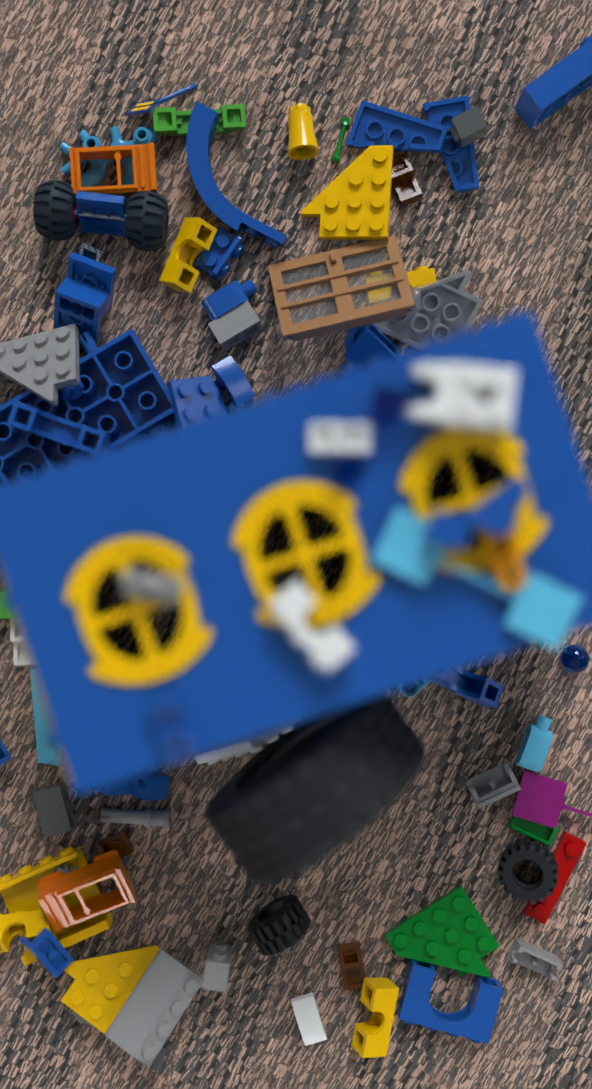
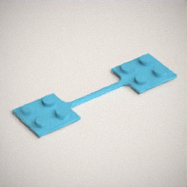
[371,506,584,651]

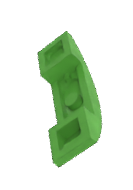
[153,104,246,137]

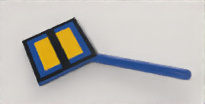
[124,83,198,116]

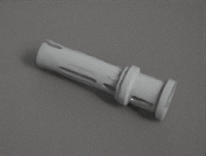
[101,807,172,829]

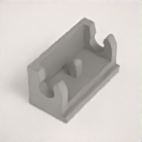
[208,300,263,352]
[465,762,521,809]
[506,937,563,981]

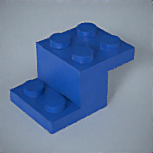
[53,252,116,343]
[166,375,226,424]

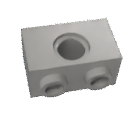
[203,941,233,992]

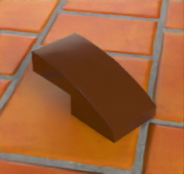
[392,153,423,207]
[337,941,366,991]

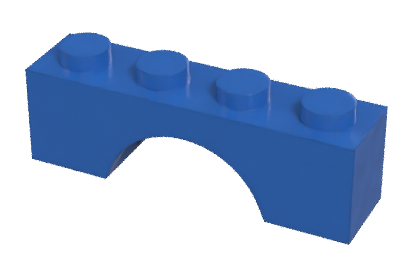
[7,401,111,455]
[428,668,504,708]

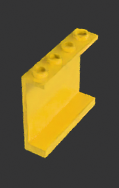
[0,846,113,966]

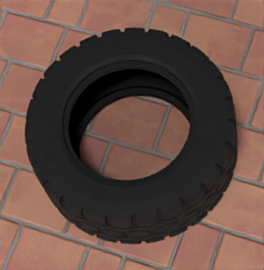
[205,693,425,886]

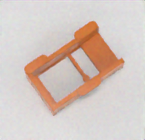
[69,142,159,199]
[38,850,136,933]

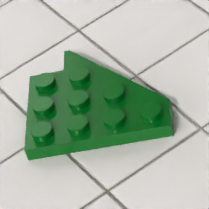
[384,885,499,977]

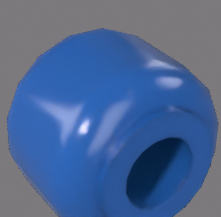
[59,380,84,400]

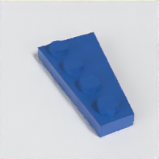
[423,95,479,193]
[346,100,448,153]

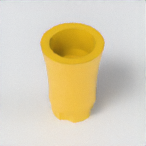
[288,103,320,160]

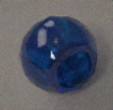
[559,644,589,673]

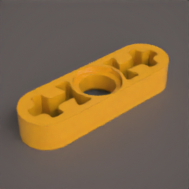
[479,529,526,589]

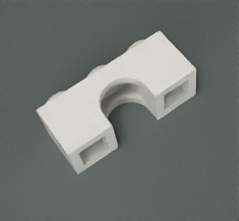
[269,579,356,672]

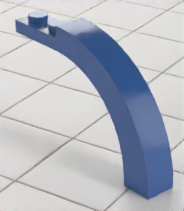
[186,101,287,248]

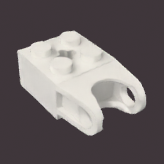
[405,362,518,436]

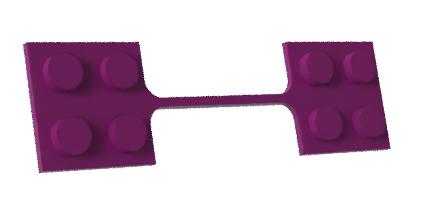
[512,770,592,829]

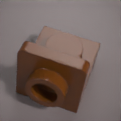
[96,829,134,858]

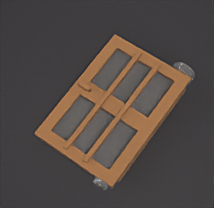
[268,235,423,342]

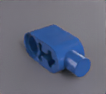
[201,279,257,321]

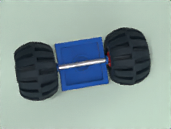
[33,180,169,251]

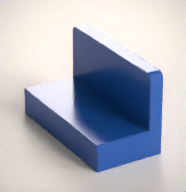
[19,928,74,979]

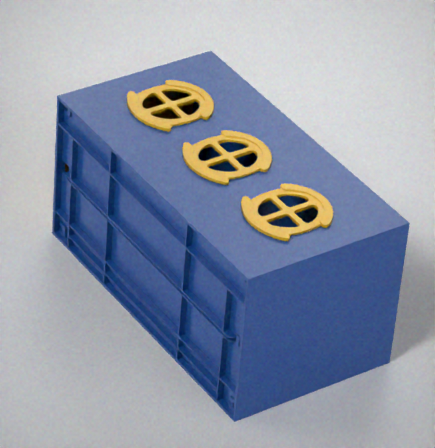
[0,310,592,795]

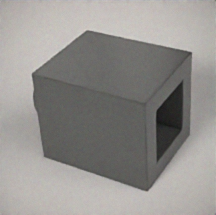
[449,105,487,148]

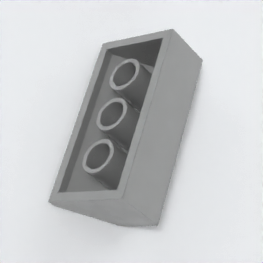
[105,948,204,1067]

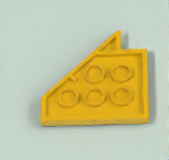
[301,145,394,240]
[60,945,160,1034]

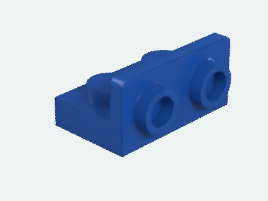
[194,226,244,281]

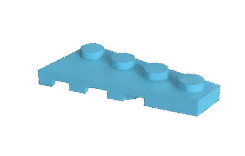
[30,668,62,766]

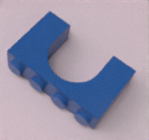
[397,959,503,1044]

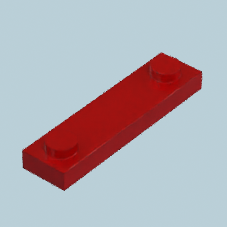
[523,831,587,924]

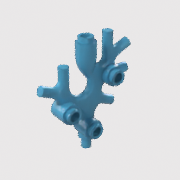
[59,126,161,200]

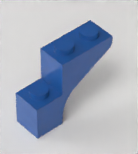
[422,477,529,551]
[94,770,170,801]

